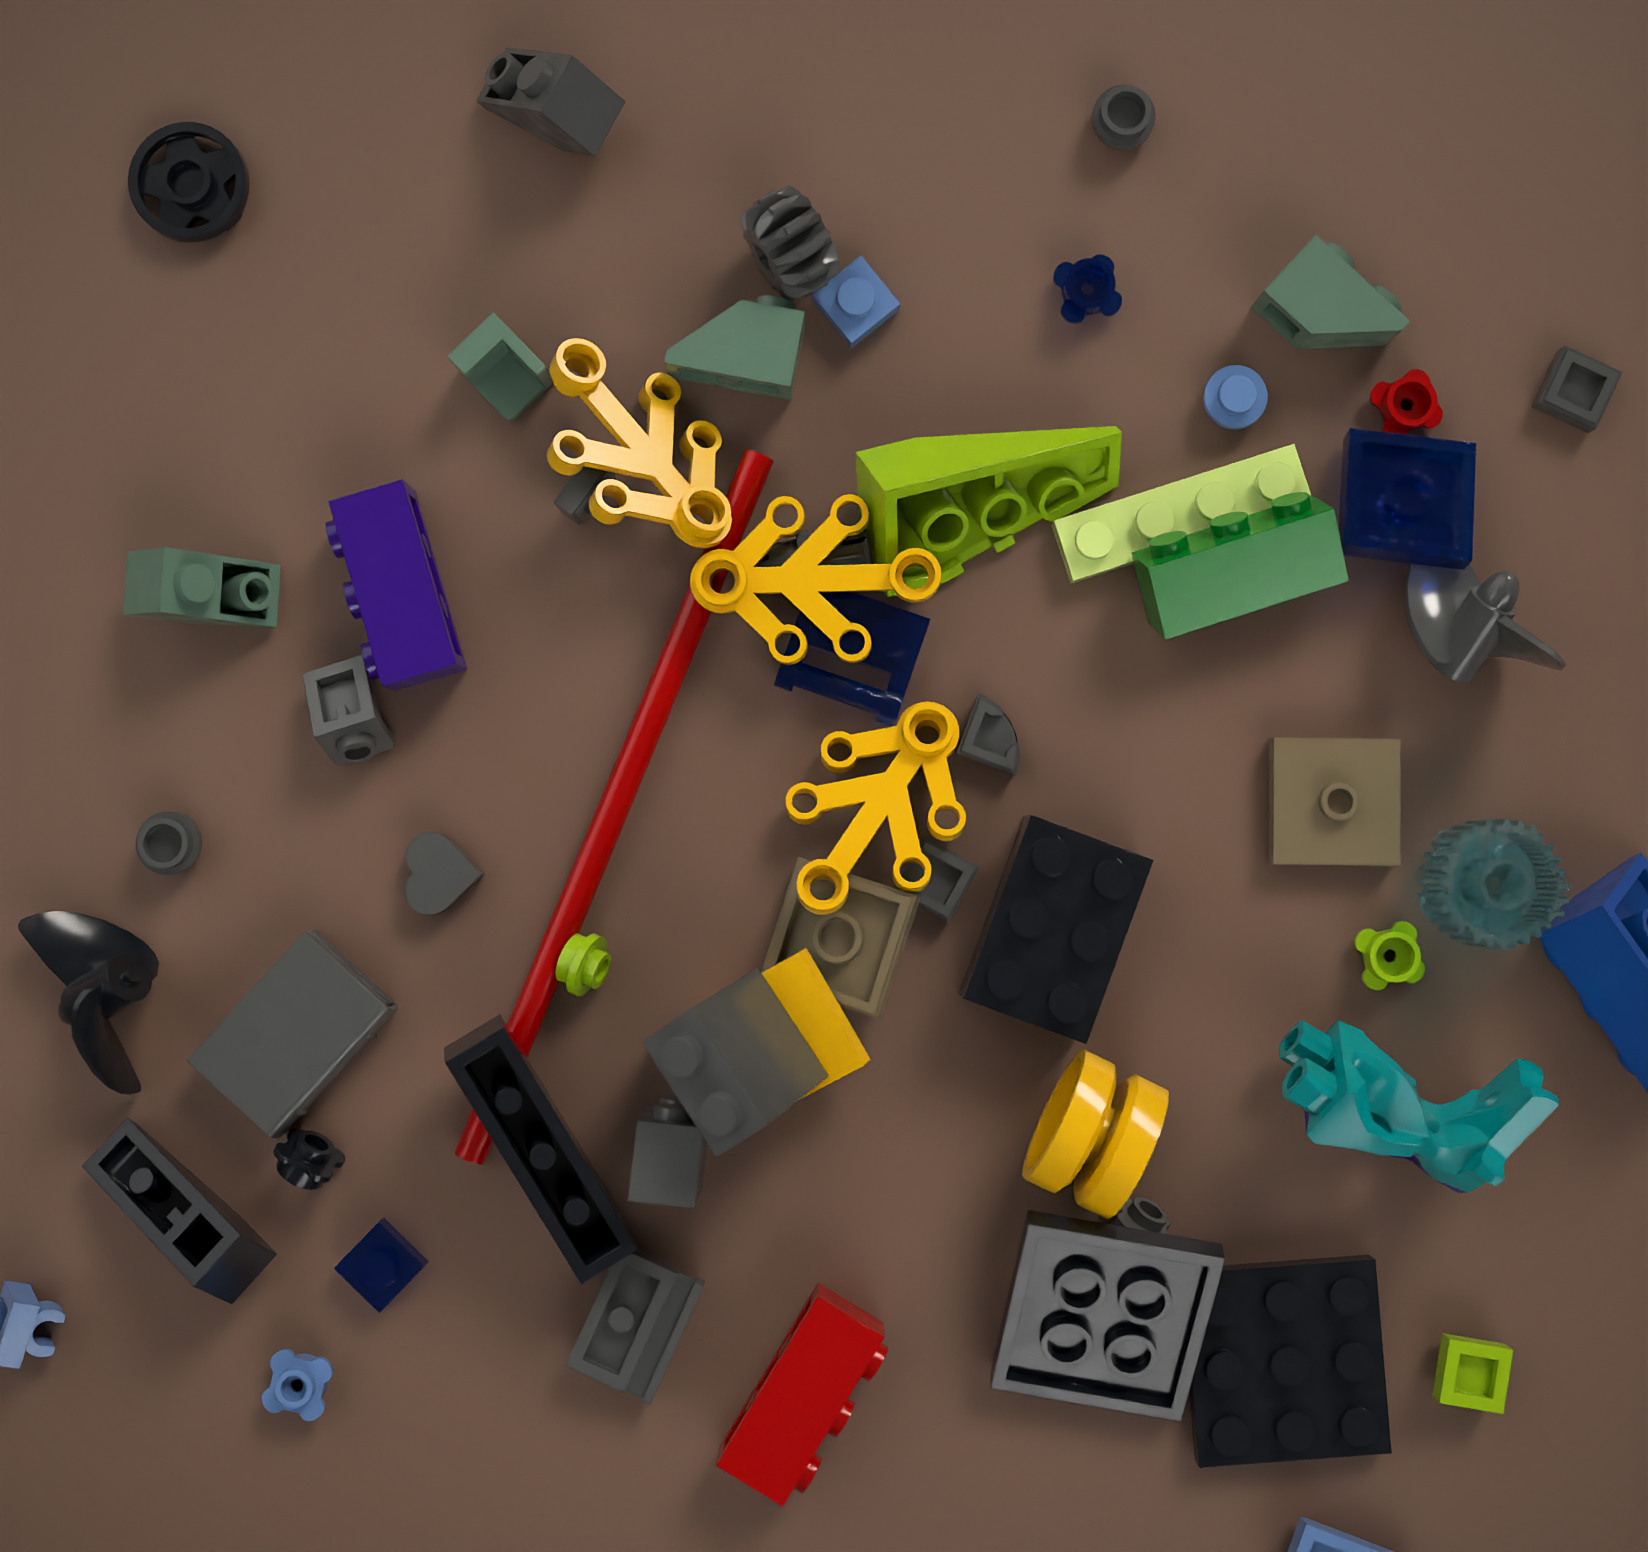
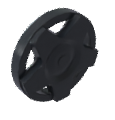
[128,122,250,242]

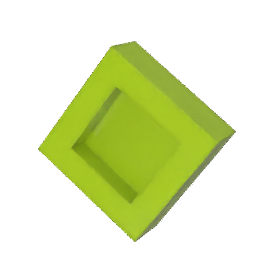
[1432,1333,1513,1414]

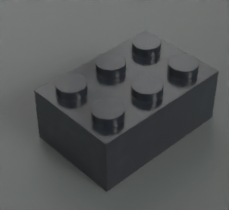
[959,815,1154,1044]

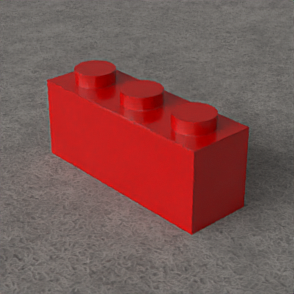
[716,1283,888,1507]

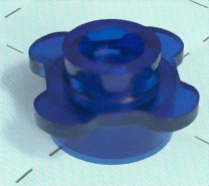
[1053,254,1122,324]

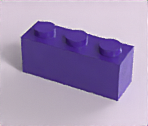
[325,479,467,691]

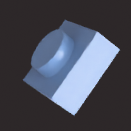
[812,256,900,349]

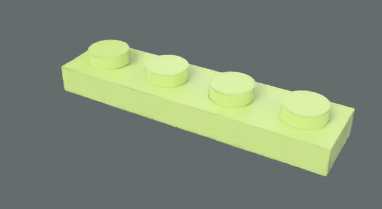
[1051,444,1311,584]

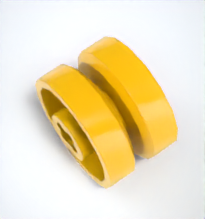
[1022,1048,1169,1219]

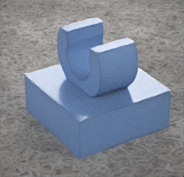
[0,1280,66,1369]

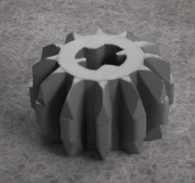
[741,185,840,301]

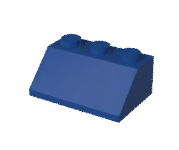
[1537,853,1648,1093]

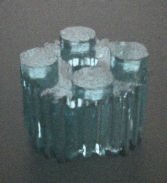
[1417,819,1571,950]

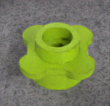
[1354,921,1425,991]

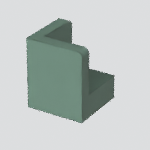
[447,312,553,422]

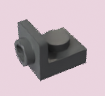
[302,655,395,765]

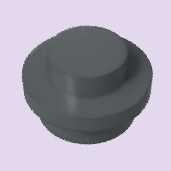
[1092,85,1156,150]
[136,811,202,875]

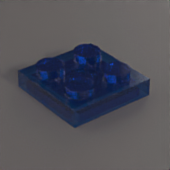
[1338,428,1476,570]

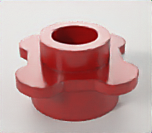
[1369,369,1443,442]

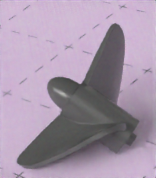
[1405,535,1565,683]

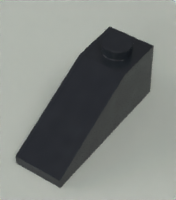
[82,1117,277,1304]

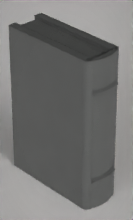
[186,930,398,1139]

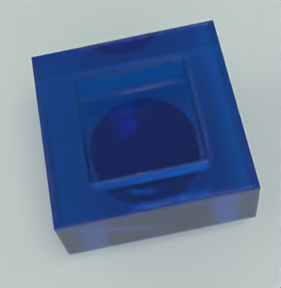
[334,1218,429,1313]

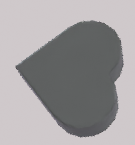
[404,832,485,915]

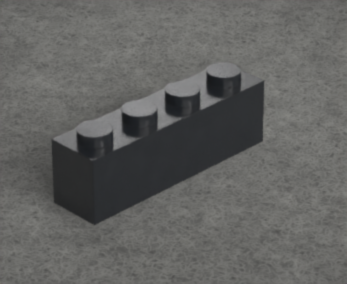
[444,1014,638,1285]

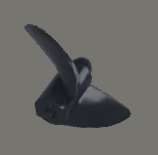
[18,911,159,1095]

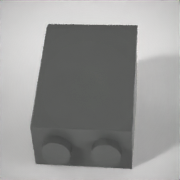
[642,967,829,1157]

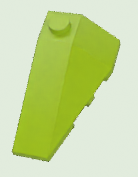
[856,426,1122,598]

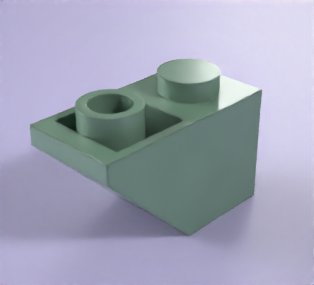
[1251,235,1410,349]
[123,547,281,628]

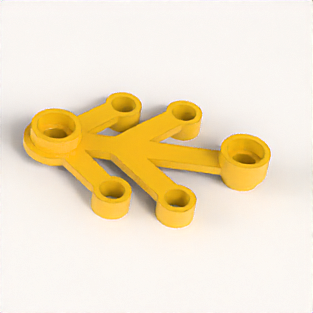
[547,338,732,548]
[690,494,941,665]
[785,702,966,915]

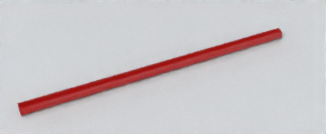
[454,449,774,1165]

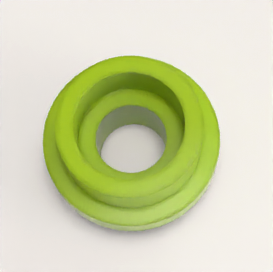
[555,933,612,996]

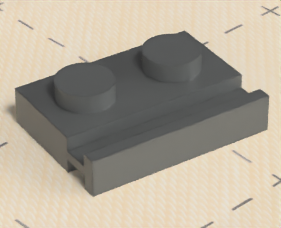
[565,1250,705,1405]

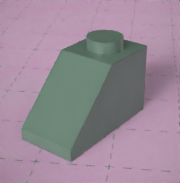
[664,295,805,401]

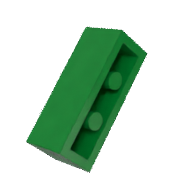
[1131,492,1349,640]

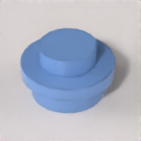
[1203,365,1268,429]

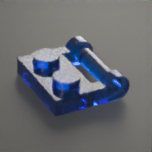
[774,592,931,726]

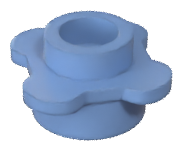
[262,1349,333,1421]

